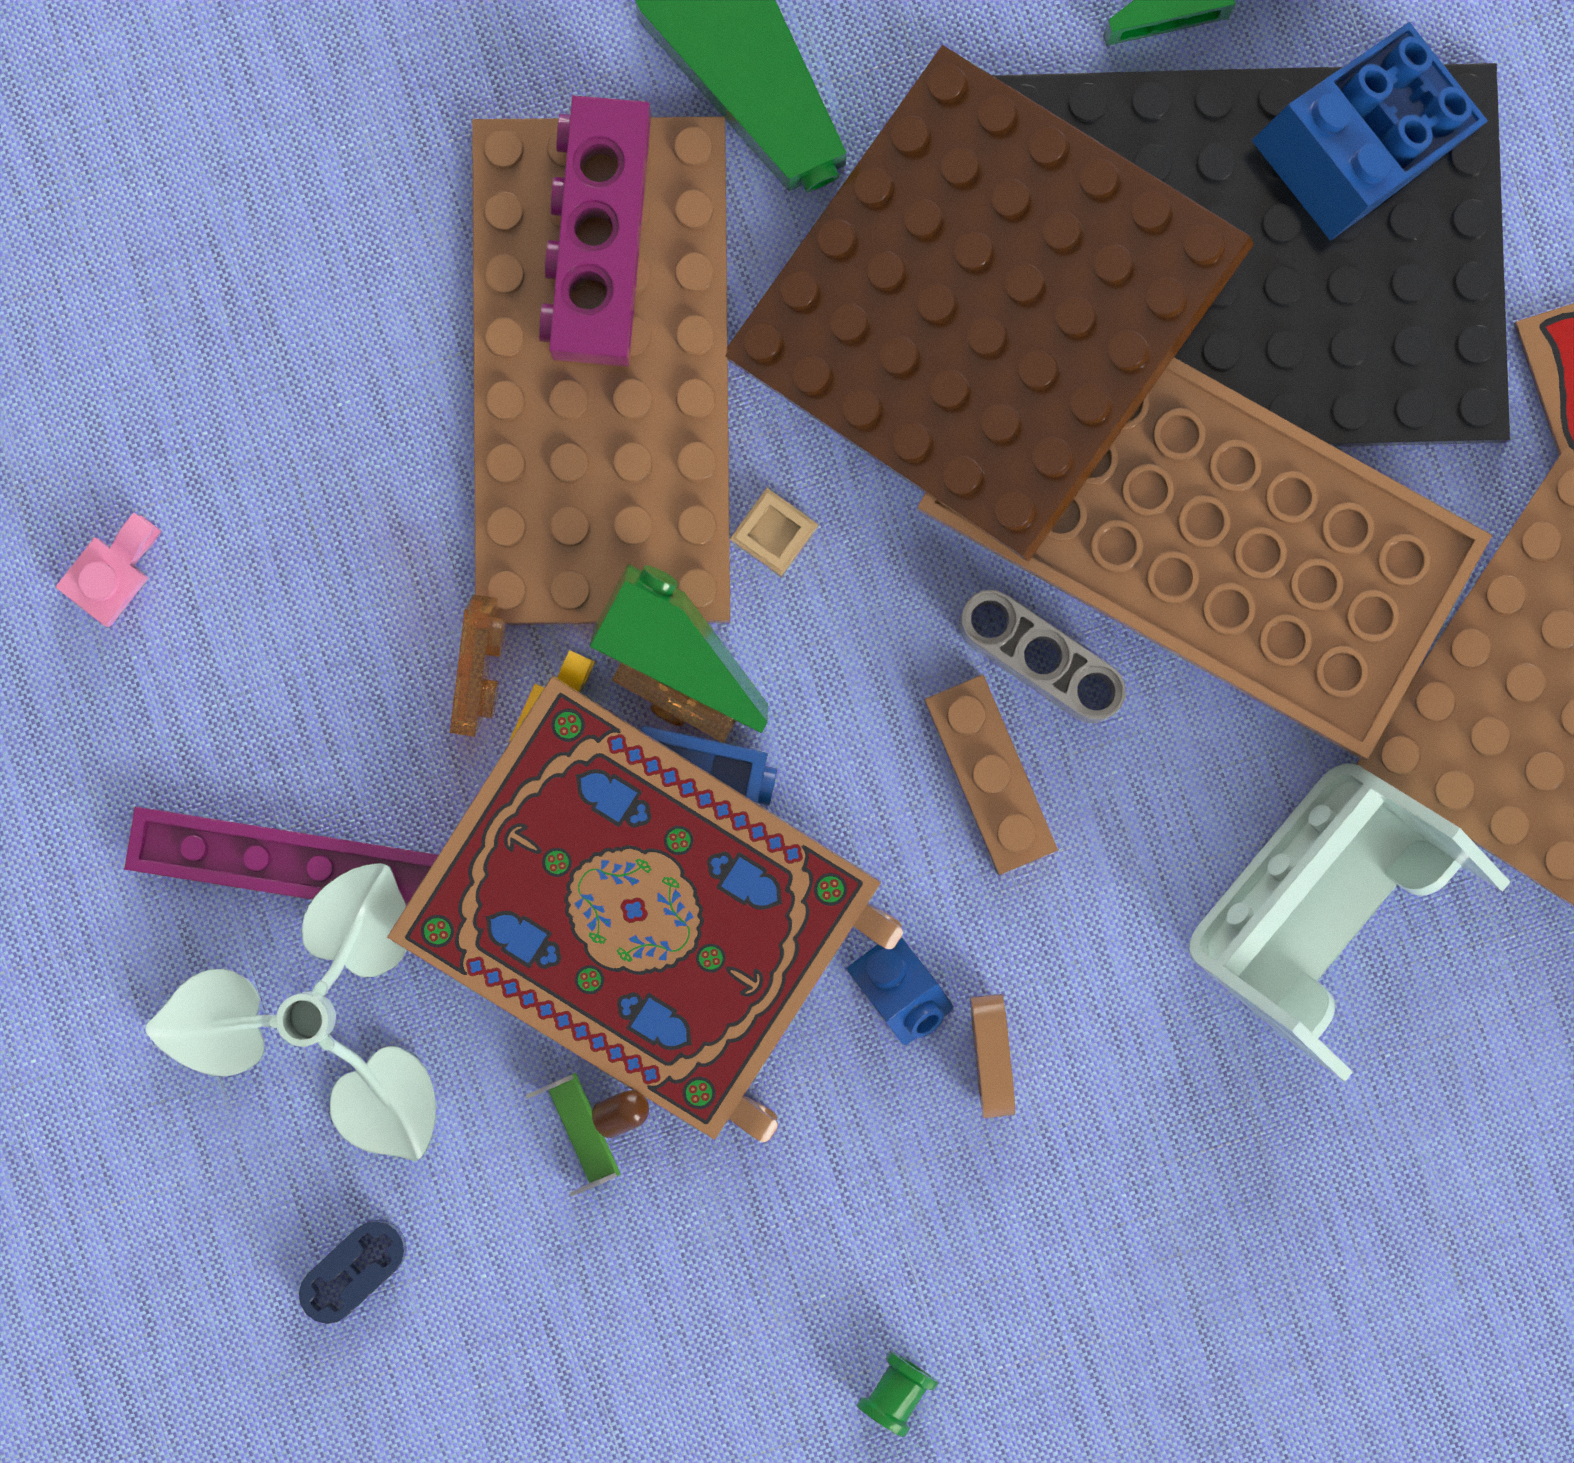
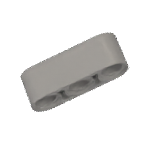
[959,590,1125,723]

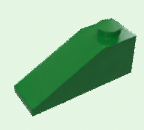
[590,564,768,733]

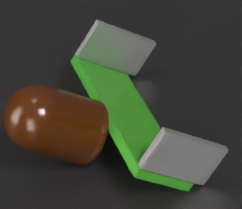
[526,1073,649,1197]

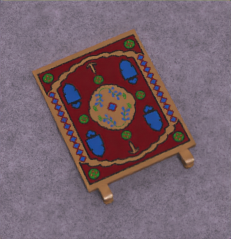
[387,675,903,1142]

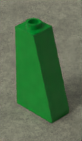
[635,0,847,192]

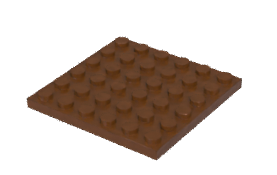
[725,45,1254,562]

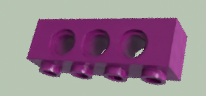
[539,95,651,367]

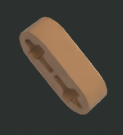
[970,994,1015,1118]

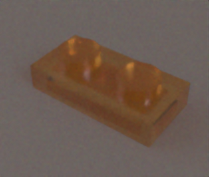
[450,595,506,737]

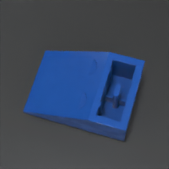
[1251,22,1488,241]

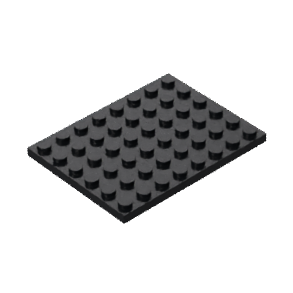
[992,63,1510,447]

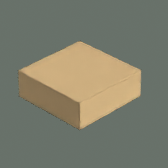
[730,488,818,577]

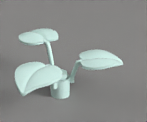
[145,863,436,1161]

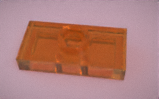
[612,663,738,743]

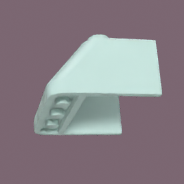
[1189,763,1510,1082]

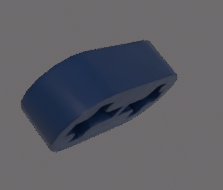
[299,1219,407,1324]

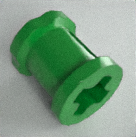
[856,1351,939,1437]

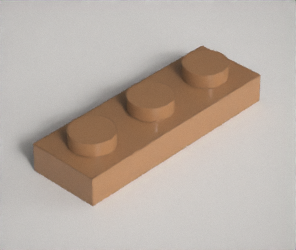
[924,675,1058,876]

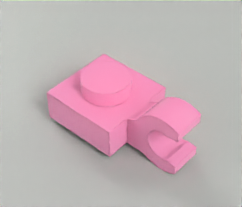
[56,513,162,627]

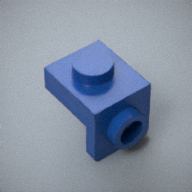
[845,937,954,1045]

